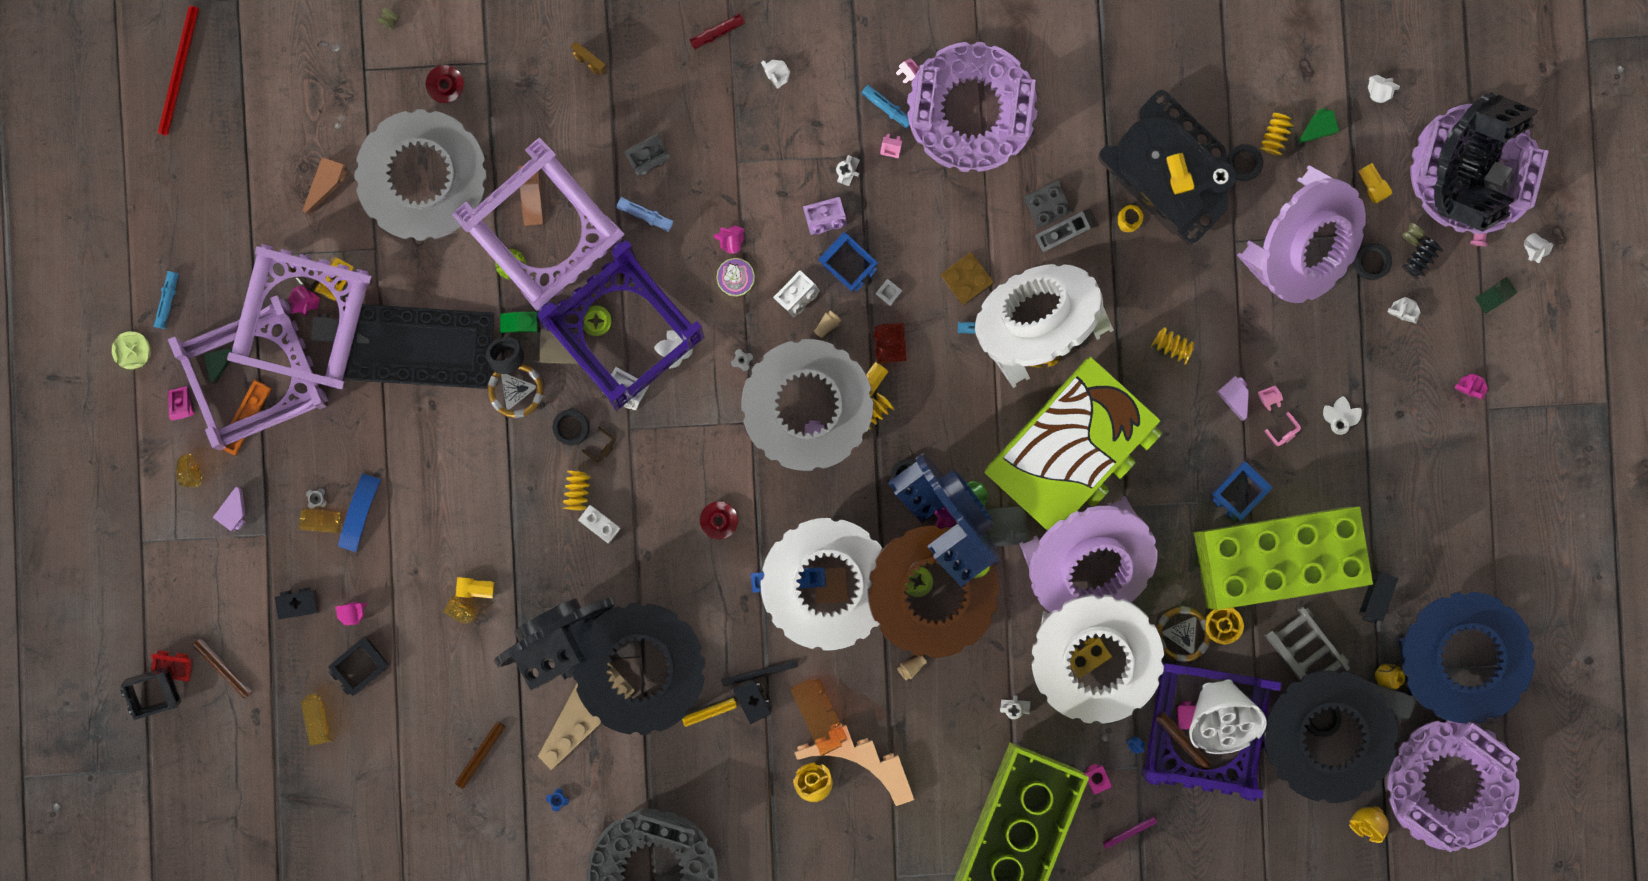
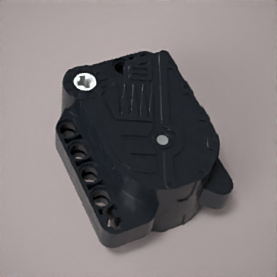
[1098,90,1236,244]

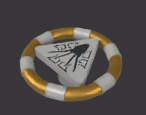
[488,363,544,418]
[1156,606,1211,663]

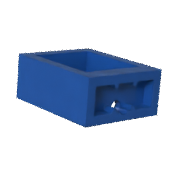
[818,232,878,292]
[1211,461,1273,521]

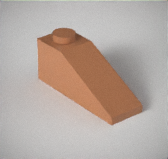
[302,157,348,214]
[518,166,543,226]

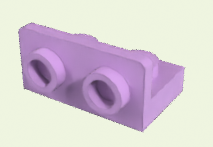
[803,197,847,235]

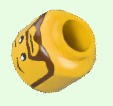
[1375,664,1405,690]

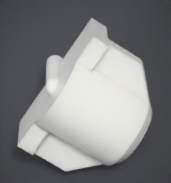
[761,60,790,89]
[1368,75,1400,103]
[836,155,860,186]
[1524,233,1553,263]
[1387,297,1421,324]
[1000,695,1030,719]

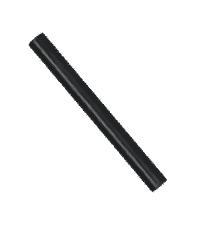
[721,660,798,687]

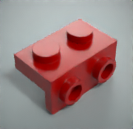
[151,650,193,682]

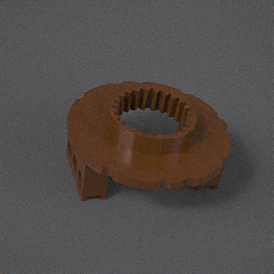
[867,525,999,658]

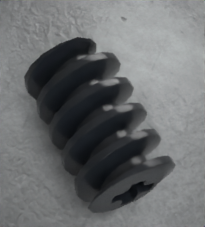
[1402,236,1444,279]

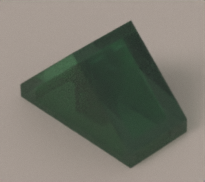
[1475,277,1517,314]
[204,348,232,384]

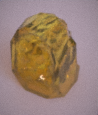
[176,454,202,488]
[443,595,476,624]

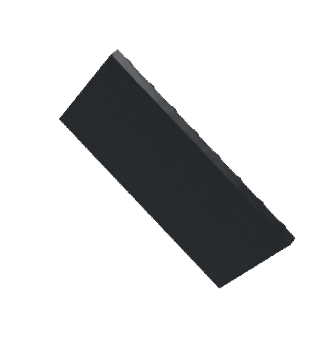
[338,304,494,389]

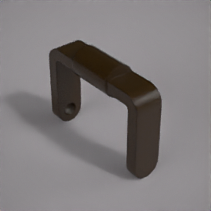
[290,254,319,289]
[582,426,616,462]

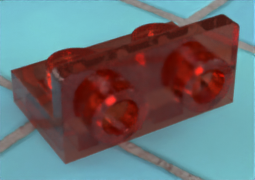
[874,323,907,364]

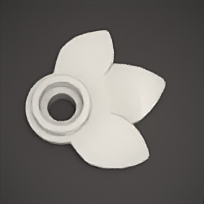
[654,330,693,369]
[1323,397,1362,435]

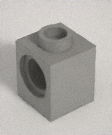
[1484,162,1514,194]

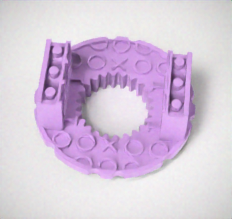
[907,42,1037,172]
[1410,104,1549,234]
[1237,165,1366,303]
[1019,496,1158,613]
[1387,720,1520,853]

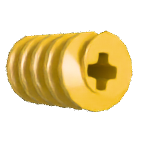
[1260,113,1294,156]
[1151,327,1194,365]
[864,393,895,434]
[562,470,591,511]

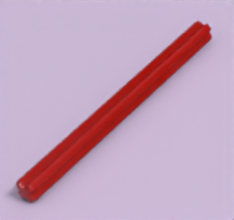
[158,5,199,136]

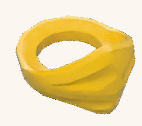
[1118,205,1143,232]

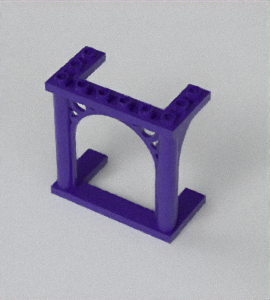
[537,240,704,412]
[1141,662,1281,801]

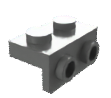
[624,133,670,175]

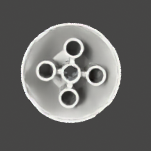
[1189,679,1267,754]

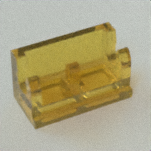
[298,509,342,533]

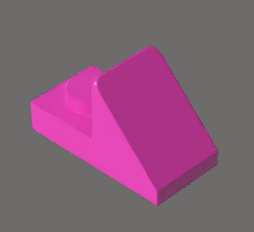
[168,386,194,421]

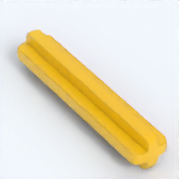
[682,698,737,727]

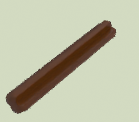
[193,639,251,699]
[1156,712,1211,769]
[455,722,505,789]

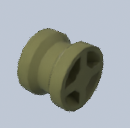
[376,8,400,30]
[1401,223,1426,246]

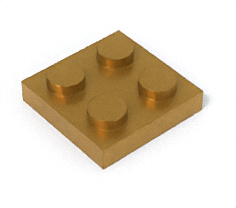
[570,41,608,76]
[940,252,994,305]

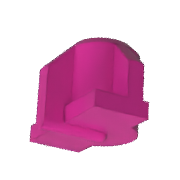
[714,226,744,254]
[288,286,320,316]
[1455,374,1488,400]
[934,506,958,529]
[335,602,367,626]

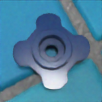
[1126,736,1146,754]
[546,788,569,812]

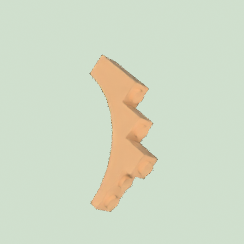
[795,723,914,806]

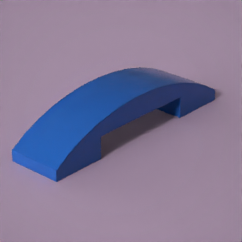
[338,473,381,552]
[751,567,826,593]

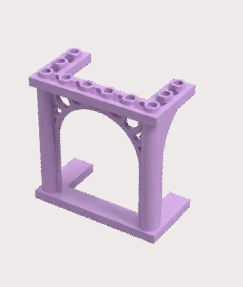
[452,138,625,311]
[227,244,371,390]
[168,295,328,451]

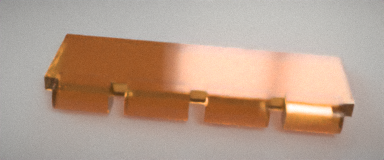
[790,679,847,756]

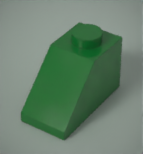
[1298,108,1339,144]
[500,312,539,333]

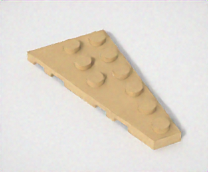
[538,663,635,770]

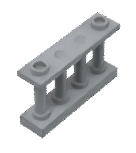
[1264,607,1350,681]

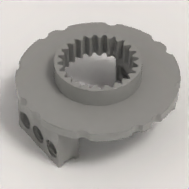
[355,109,487,241]
[741,339,873,471]

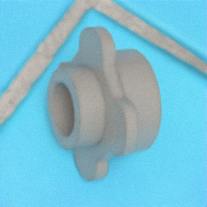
[731,349,753,371]
[306,488,327,509]

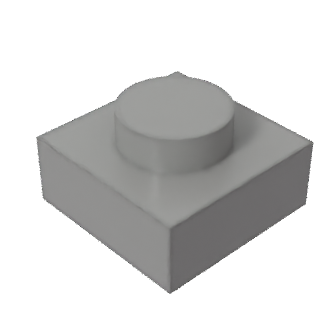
[876,279,902,306]

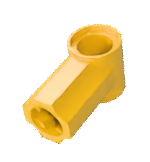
[1166,153,1194,194]
[1358,163,1392,204]
[866,362,889,397]
[455,577,495,598]

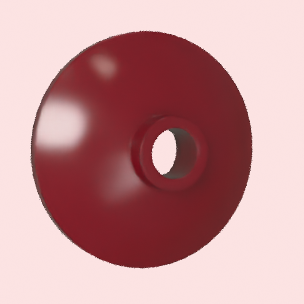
[425,65,464,103]
[700,501,738,540]

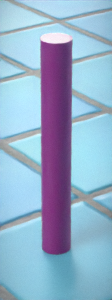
[1103,816,1157,849]

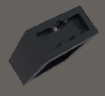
[1358,571,1399,624]
[328,636,390,696]
[120,666,182,720]

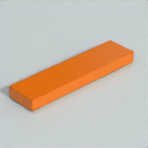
[223,379,272,456]

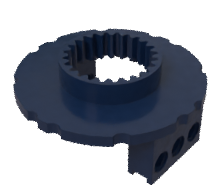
[888,453,1001,587]
[1398,592,1535,724]

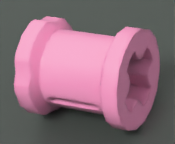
[1470,233,1488,246]

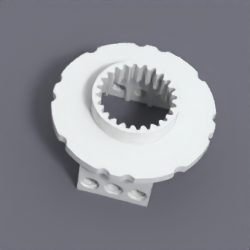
[975,264,1114,388]
[760,518,882,650]
[1031,594,1164,723]

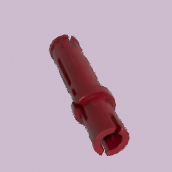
[689,13,745,50]

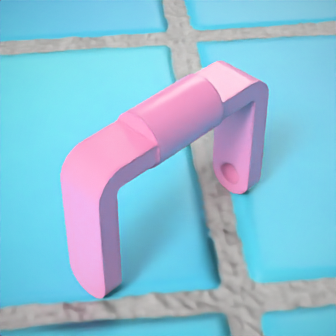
[1265,412,1301,446]

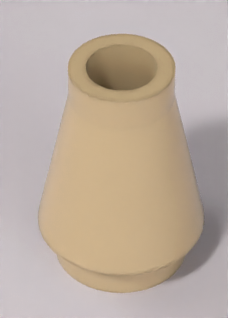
[814,310,841,338]
[897,656,927,680]

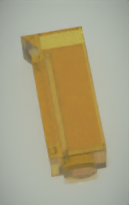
[300,693,333,746]

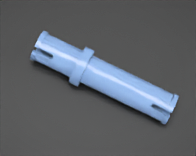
[616,197,673,232]

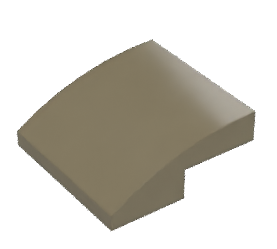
[540,323,579,364]

